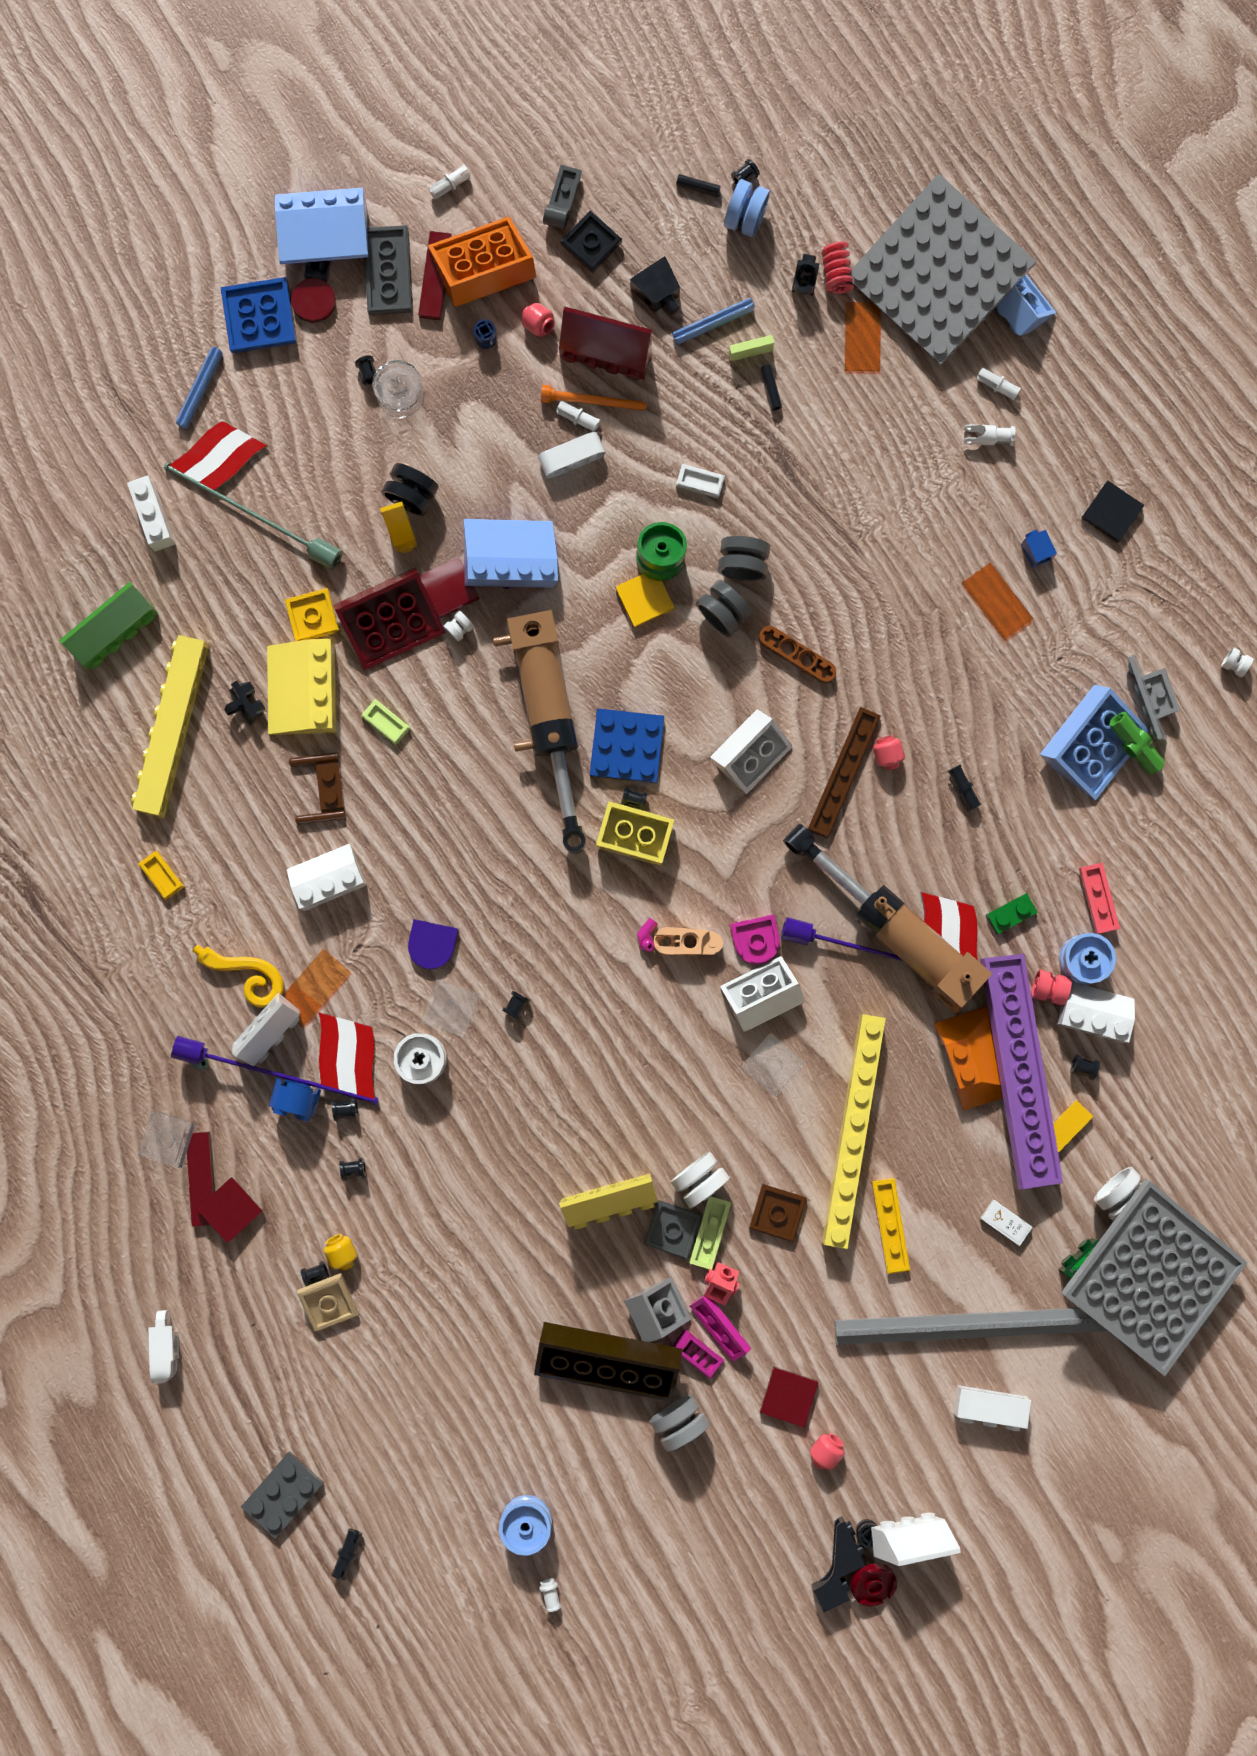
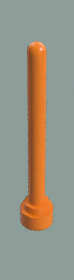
[541,385,647,411]

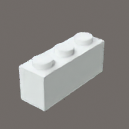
[127,475,176,552]
[953,1385,1031,1431]

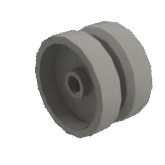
[649,1394,710,1452]

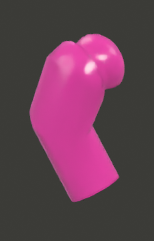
[637,917,658,952]

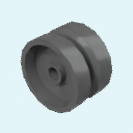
[717,536,770,581]
[696,580,753,638]

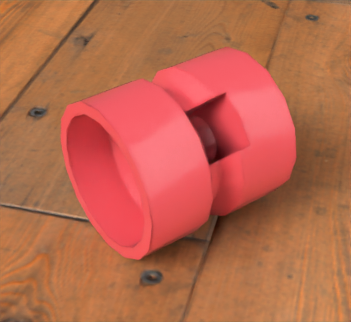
[1031,969,1072,1006]

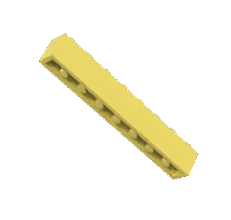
[131,635,209,818]

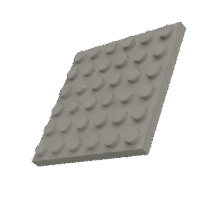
[848,173,1036,365]
[1061,1179,1248,1376]

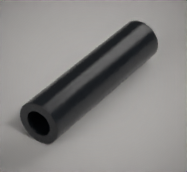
[676,174,721,197]
[761,364,782,411]

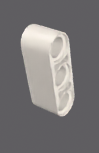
[538,432,606,478]

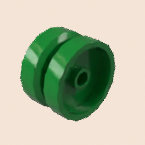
[636,522,687,581]

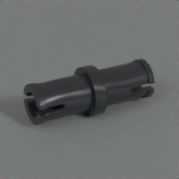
[947,764,982,811]
[331,1528,363,1581]

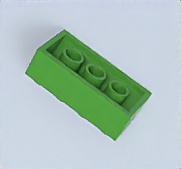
[59,582,158,670]

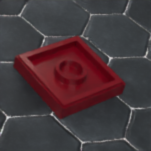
[196,1177,263,1243]
[759,1366,818,1428]

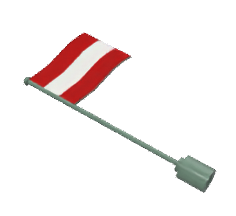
[164,421,343,570]

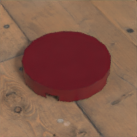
[291,278,336,323]
[850,1563,898,1607]

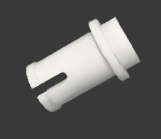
[539,1578,561,1612]

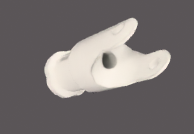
[964,425,1015,446]

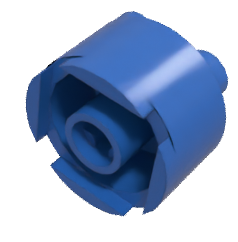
[269,1078,321,1121]

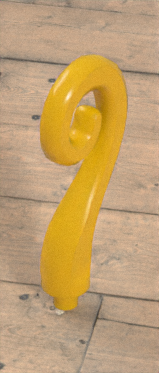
[192,945,284,1008]

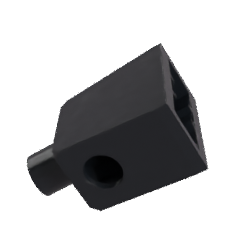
[630,256,680,315]

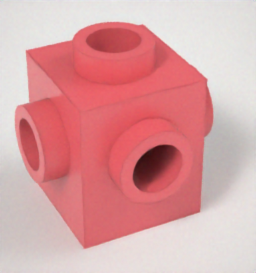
[704,1262,740,1305]

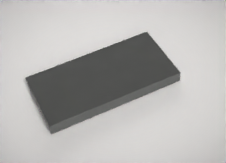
[365,225,412,315]

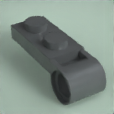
[543,165,582,230]

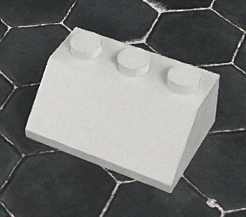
[710,709,793,794]
[287,844,367,911]
[720,956,805,1032]
[1056,982,1135,1043]
[232,993,300,1066]
[871,1513,961,1566]

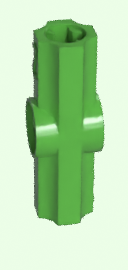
[1109,712,1165,775]

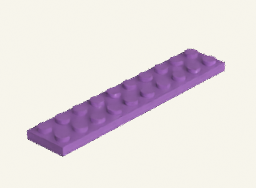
[980,954,1063,1190]

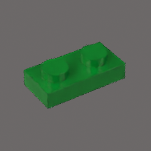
[986,893,1038,935]

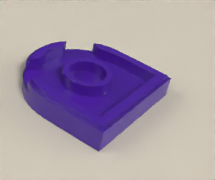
[408,919,459,969]

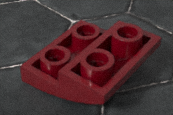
[419,557,480,618]

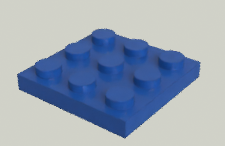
[220,277,297,353]
[590,708,664,783]

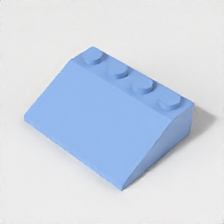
[275,188,368,264]
[463,519,558,588]
[1040,685,1150,800]

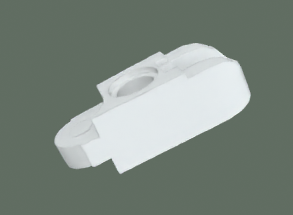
[148,1310,179,1384]

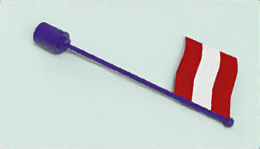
[781,892,978,961]
[171,1012,379,1105]

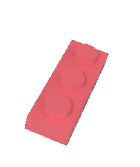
[1079,862,1120,934]

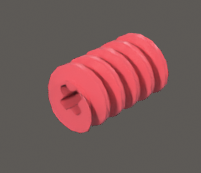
[822,241,854,294]

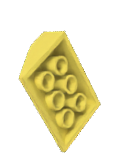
[267,639,336,735]
[559,1174,658,1230]

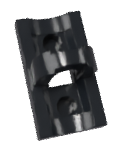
[792,254,820,296]
[224,681,265,726]

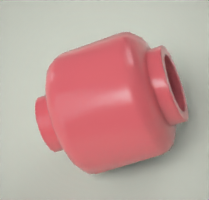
[522,303,555,337]
[873,735,905,770]
[810,1433,845,1470]

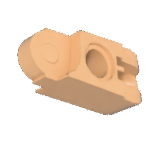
[653,927,723,956]

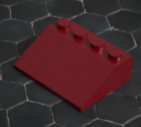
[559,306,652,380]
[334,568,446,671]

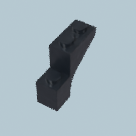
[812,1516,866,1612]

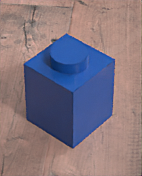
[1021,529,1057,568]

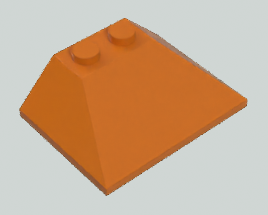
[934,1006,1003,1111]

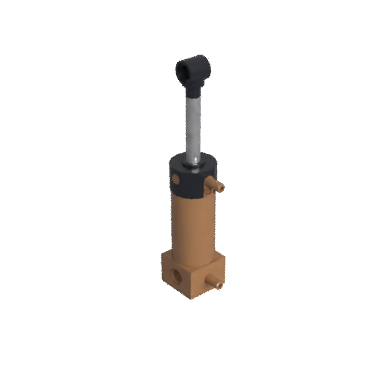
[493,610,586,854]
[783,824,992,1015]

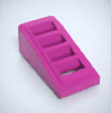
[672,1329,724,1379]

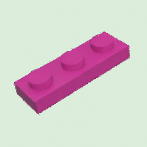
[689,1295,751,1361]

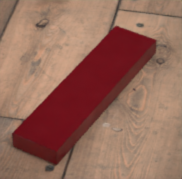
[418,231,452,320]
[185,1131,214,1227]

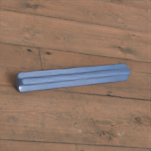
[673,298,754,345]
[176,347,223,429]

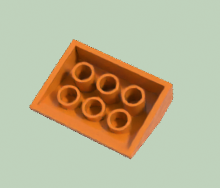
[428,216,537,307]

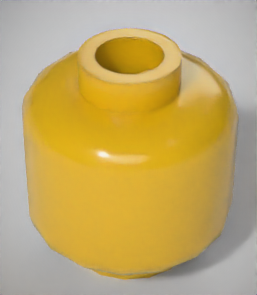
[323,1234,358,1271]

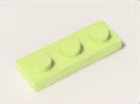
[689,1196,731,1270]

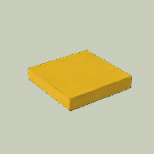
[615,574,675,628]
[284,588,340,641]

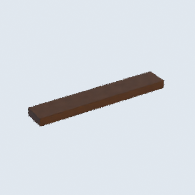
[808,707,881,839]

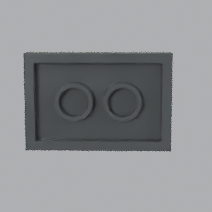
[241,1451,324,1539]

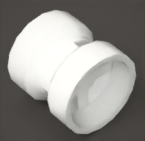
[443,611,475,643]
[1221,647,1254,678]

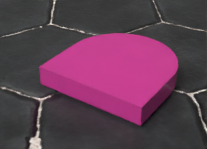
[730,914,780,964]

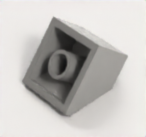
[624,1277,691,1342]

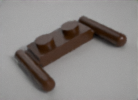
[289,752,345,825]

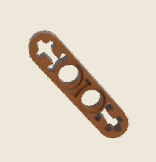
[759,626,836,684]

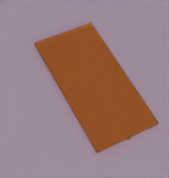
[845,302,881,372]
[962,562,1033,640]
[282,949,351,1028]

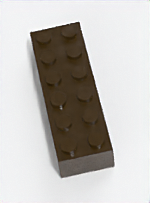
[534,1322,682,1402]

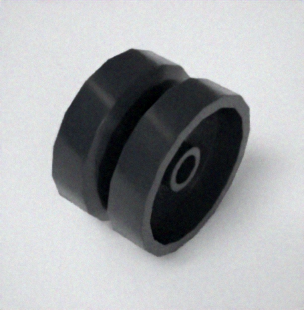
[381,463,439,516]

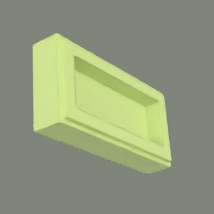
[728,335,774,362]
[361,699,411,745]

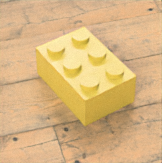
[596,801,675,866]

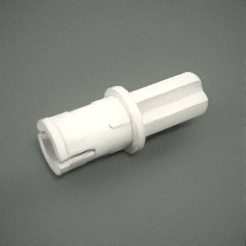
[429,165,471,199]
[977,368,1021,401]
[556,401,600,432]

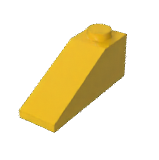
[380,501,418,553]

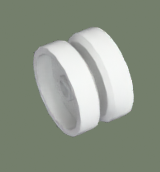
[394,1033,447,1084]
[670,1151,730,1209]
[1094,1167,1142,1222]

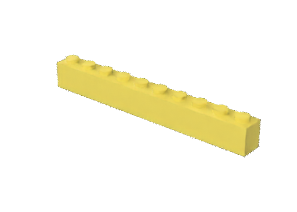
[822,1014,886,1249]

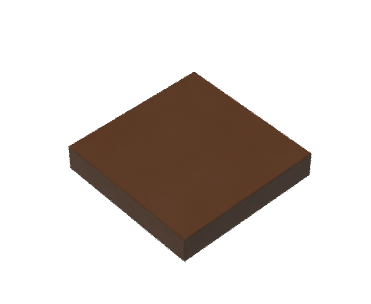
[749,1184,807,1242]

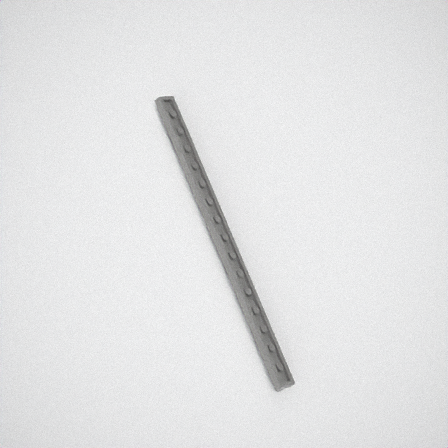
[834,1308,1210,1345]

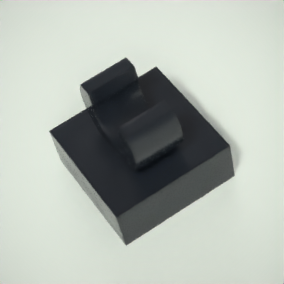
[304,260,331,283]

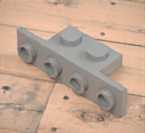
[1127,655,1181,741]

